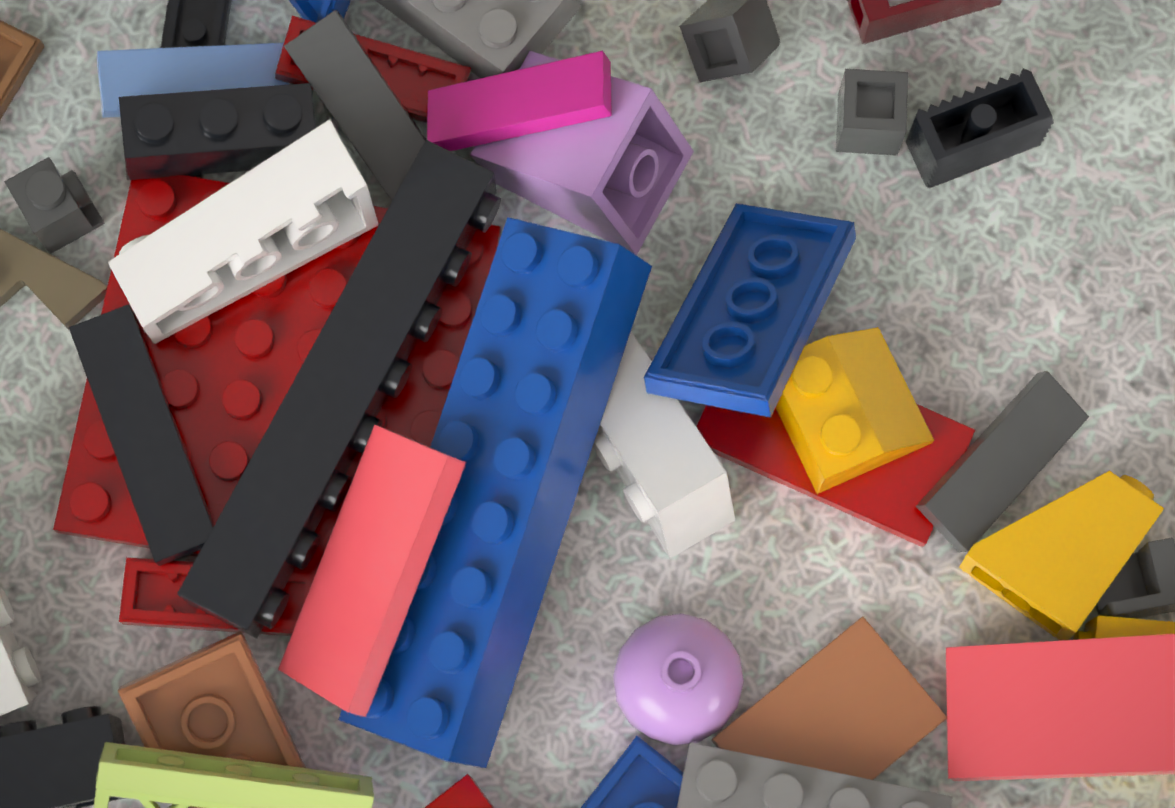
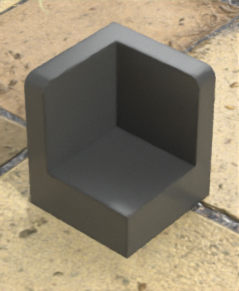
[679,0,780,83]
[836,69,908,156]
[1096,537,1175,619]

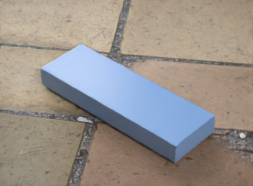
[97,43,289,118]

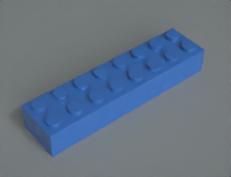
[338,217,652,768]

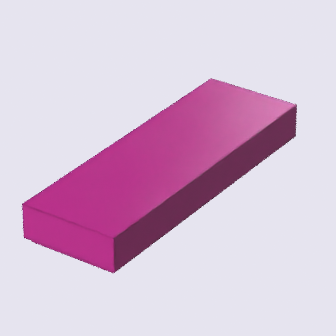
[427,51,612,151]

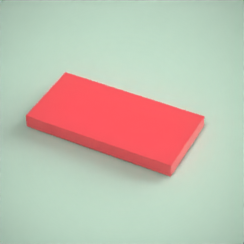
[278,425,466,717]
[946,634,1175,781]

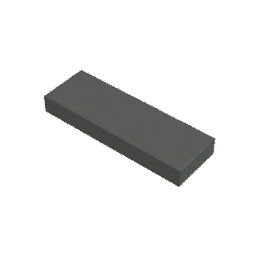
[284,10,427,201]
[916,371,1089,552]

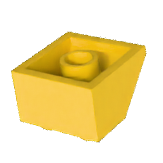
[775,327,934,494]

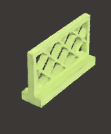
[93,742,374,808]

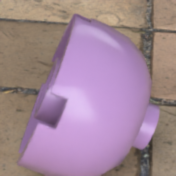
[613,613,744,746]

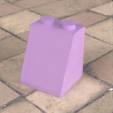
[470,51,694,255]

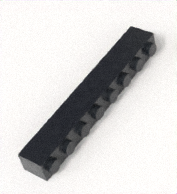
[177,140,501,639]

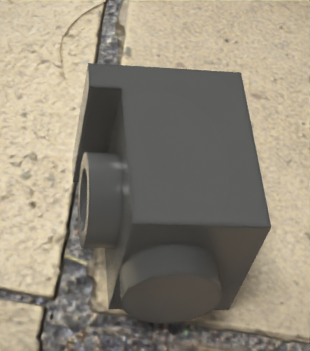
[4,157,105,254]

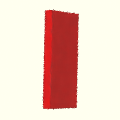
[696,404,976,547]

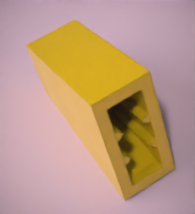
[959,470,1164,641]

